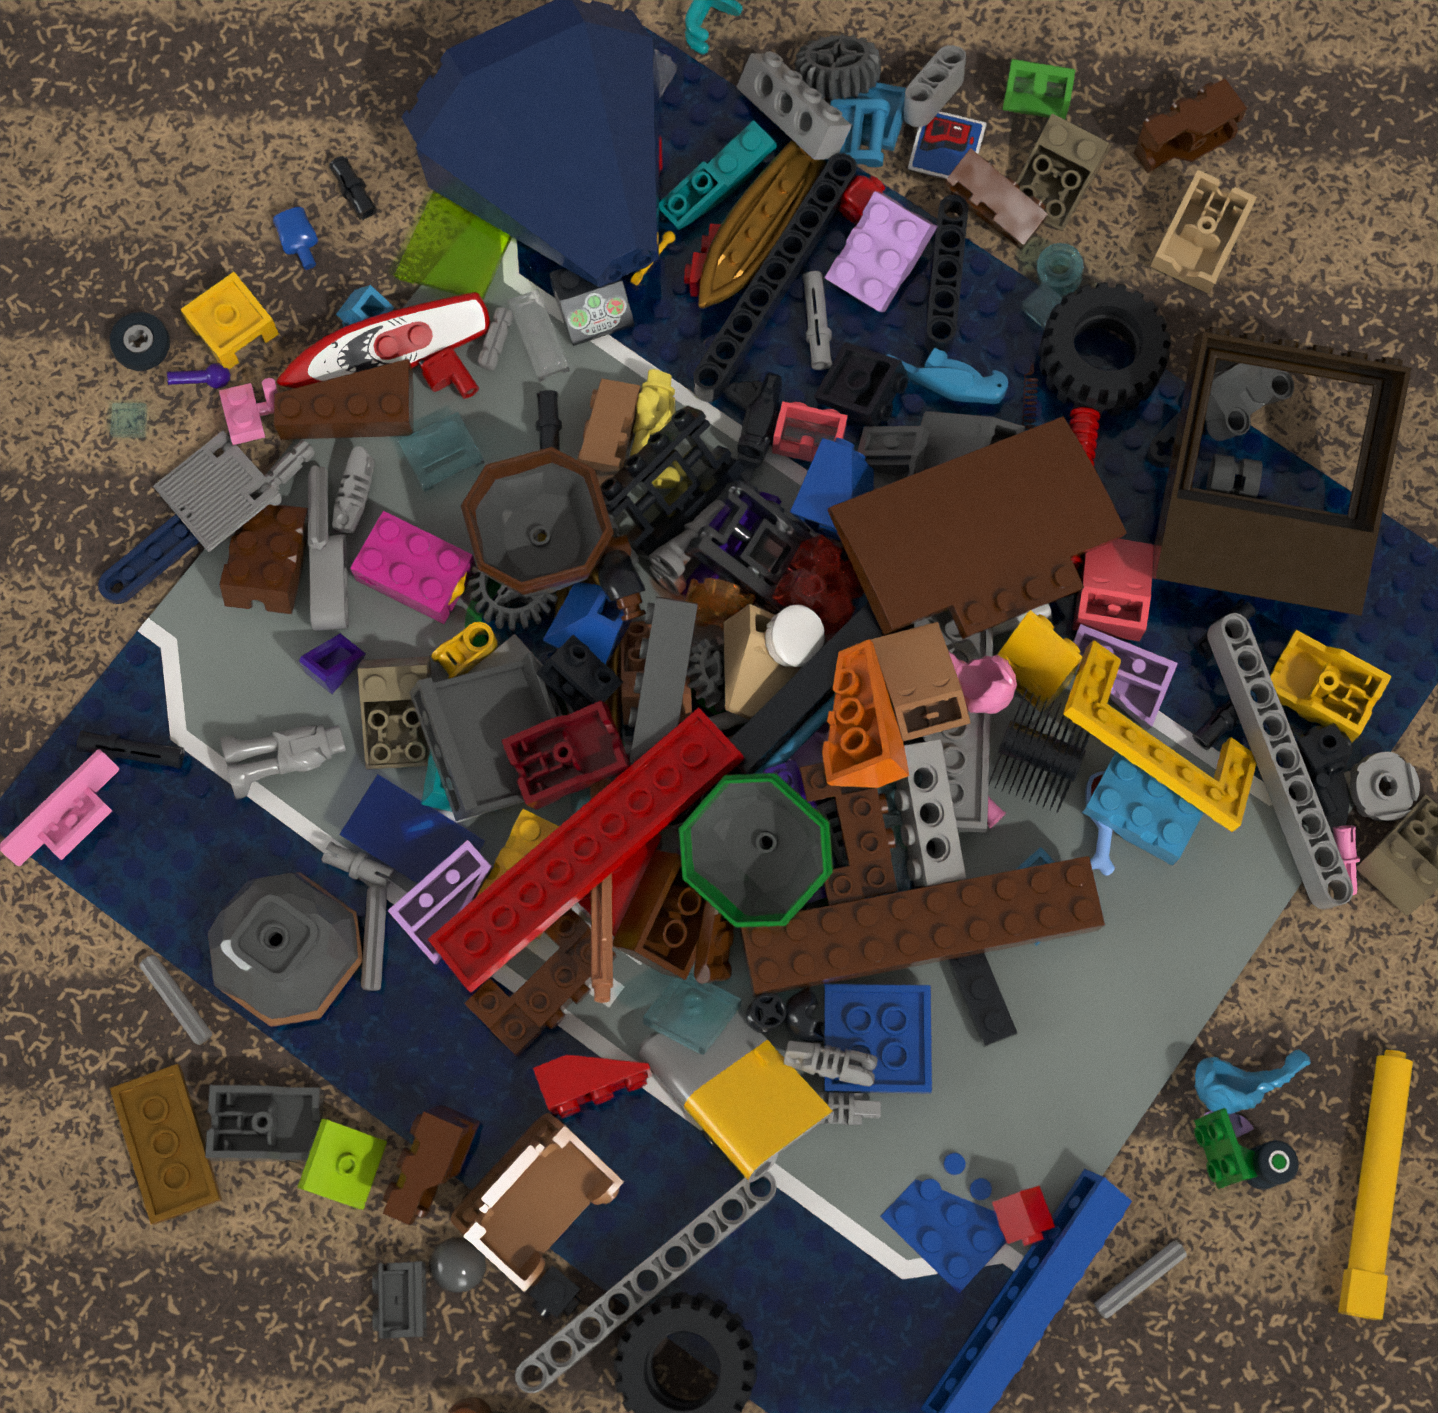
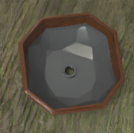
[461,447,614,596]

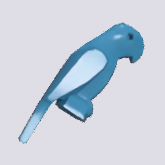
[886,348,1008,404]

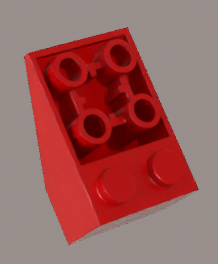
[533,1055,652,1119]

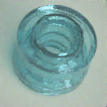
[1037,243,1083,296]

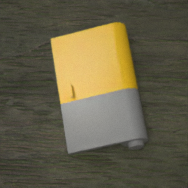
[639,990,833,1182]

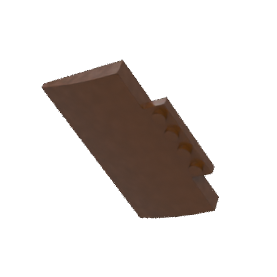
[827,416,1127,639]

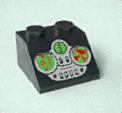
[549,268,635,346]

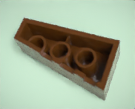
[274,359,414,440]

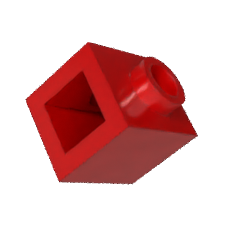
[992,1185,1055,1246]

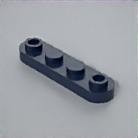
[98,514,199,604]

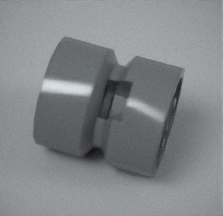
[1206,454,1262,499]

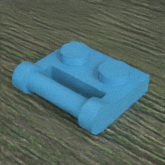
[825,99,890,168]

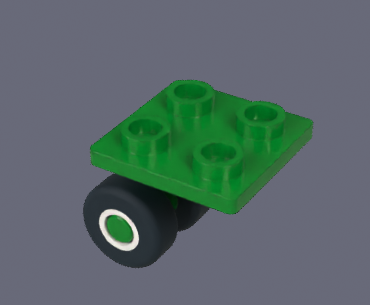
[1194,1108,1299,1190]

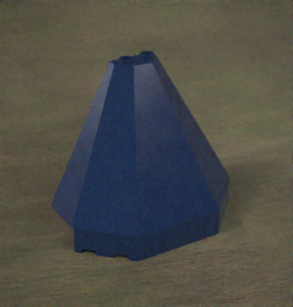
[401,0,660,287]

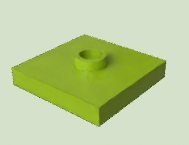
[297,1119,387,1210]

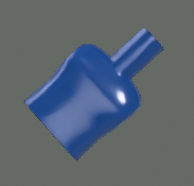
[273,207,318,270]

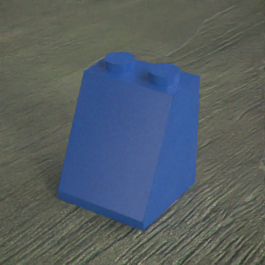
[790,438,874,543]

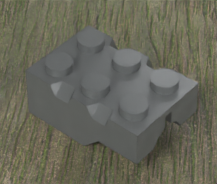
[205,1085,324,1162]

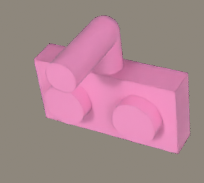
[219,378,278,445]

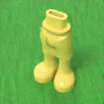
[623,369,681,489]

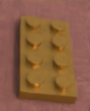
[110,1064,222,1225]

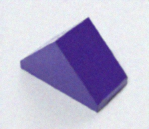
[299,633,366,694]

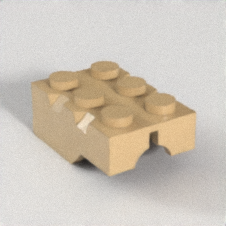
[1150,170,1257,294]

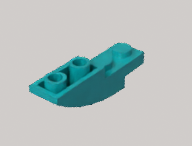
[659,120,777,230]

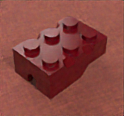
[501,701,631,810]

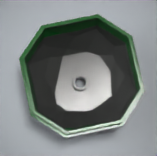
[679,773,833,927]

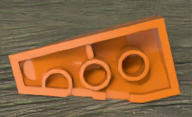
[822,639,910,788]

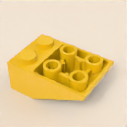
[997,610,1083,712]

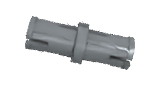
[322,842,395,889]

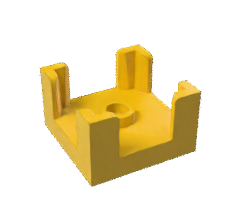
[180,272,279,370]

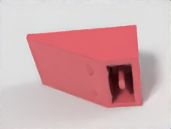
[1072,539,1154,641]

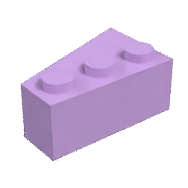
[1073,624,1178,731]

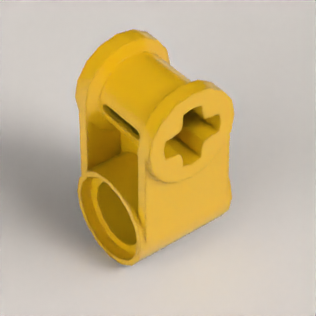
[431,622,498,679]

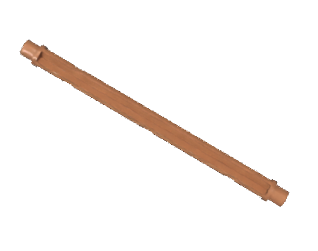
[590,778,613,1003]

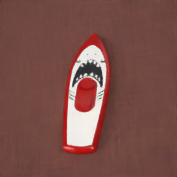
[276,292,490,389]

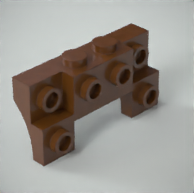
[799,762,898,906]
[464,908,617,1057]

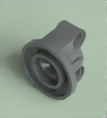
[1184,339,1295,441]

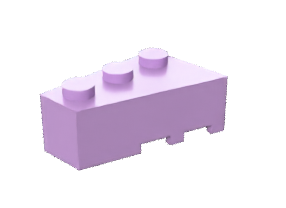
[388,840,493,964]

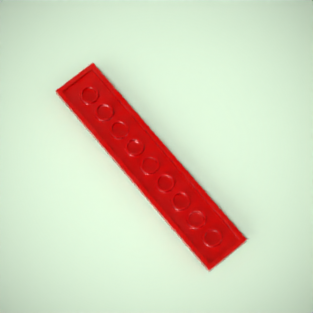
[428,708,745,993]

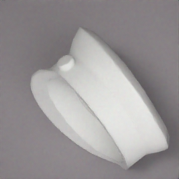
[765,604,825,667]

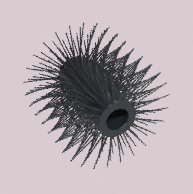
[988,689,1091,814]

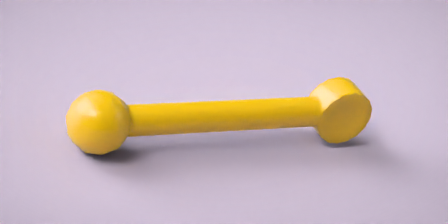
[630,231,675,286]

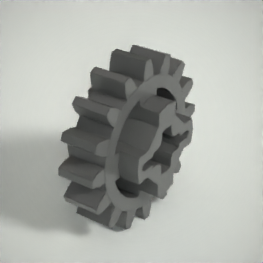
[686,638,727,712]

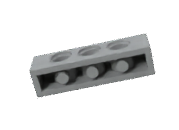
[737,51,852,160]
[894,739,966,886]

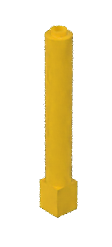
[1338,1050,1413,1320]

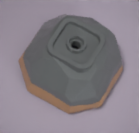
[208,872,363,1027]

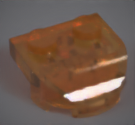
[685,578,756,632]

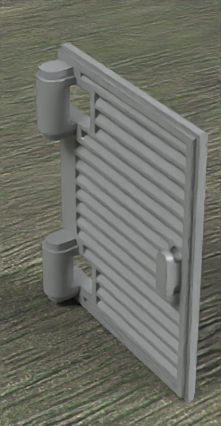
[153,430,281,552]

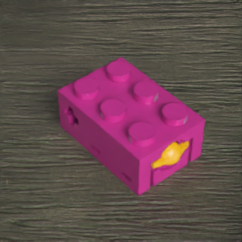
[350,511,476,624]

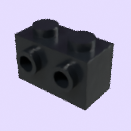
[536,634,623,711]

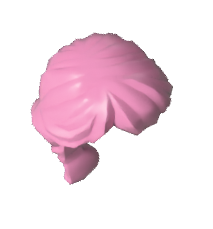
[948,650,1017,714]

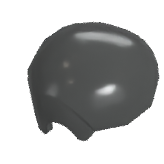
[429,1237,486,1293]

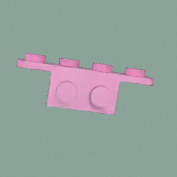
[0,749,119,866]

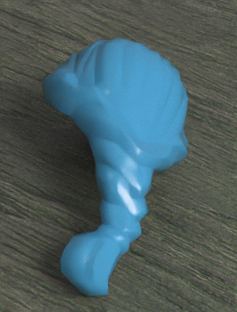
[1195,1049,1310,1115]

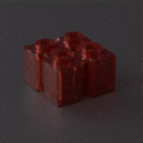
[772,535,864,635]

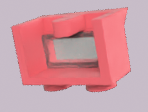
[772,401,848,462]

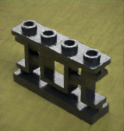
[600,406,746,561]
[685,480,843,615]

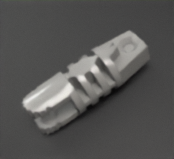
[332,446,375,534]
[784,1041,878,1087]
[816,1092,881,1125]

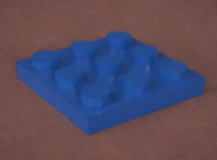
[824,984,932,1094]
[880,1153,1006,1294]

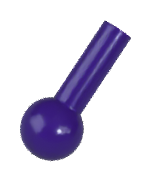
[167,363,231,389]

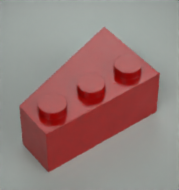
[575,834,663,940]

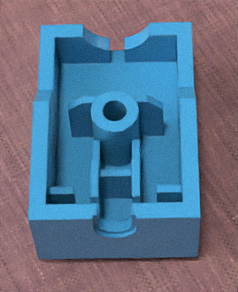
[1082,751,1204,866]

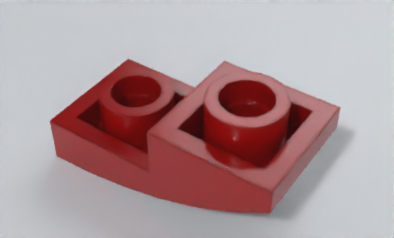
[684,223,721,297]

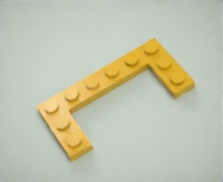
[1063,640,1256,832]

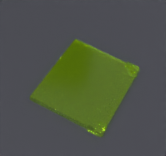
[394,190,512,301]

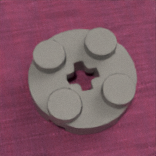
[1350,752,1420,821]

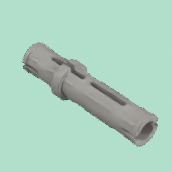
[802,271,832,370]

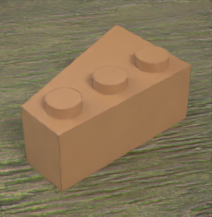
[577,378,641,486]

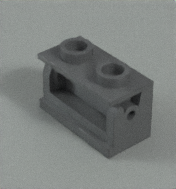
[372,1261,427,1339]

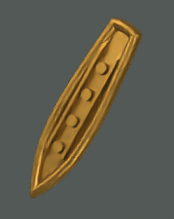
[698,140,826,308]

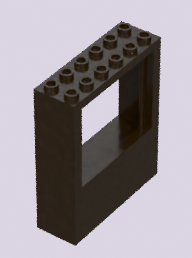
[1152,327,1412,616]

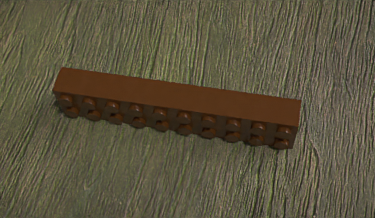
[740,856,1105,998]

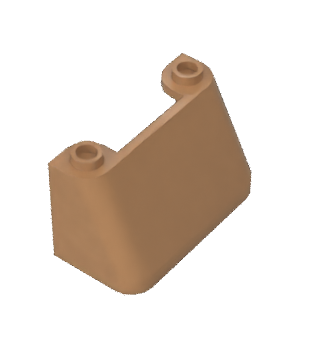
[450,1113,624,1292]

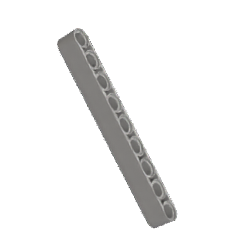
[1207,613,1353,910]
[515,1172,777,1393]

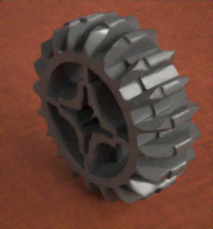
[795,33,881,101]
[469,567,558,632]

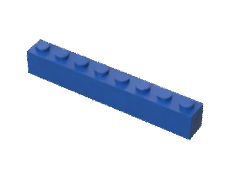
[921,1169,1132,1413]

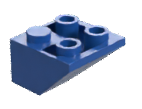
[543,582,633,666]

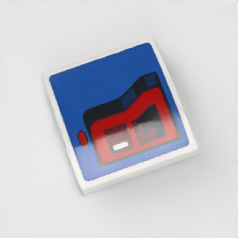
[908,111,987,179]

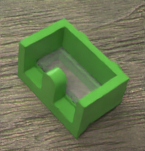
[1002,59,1076,120]

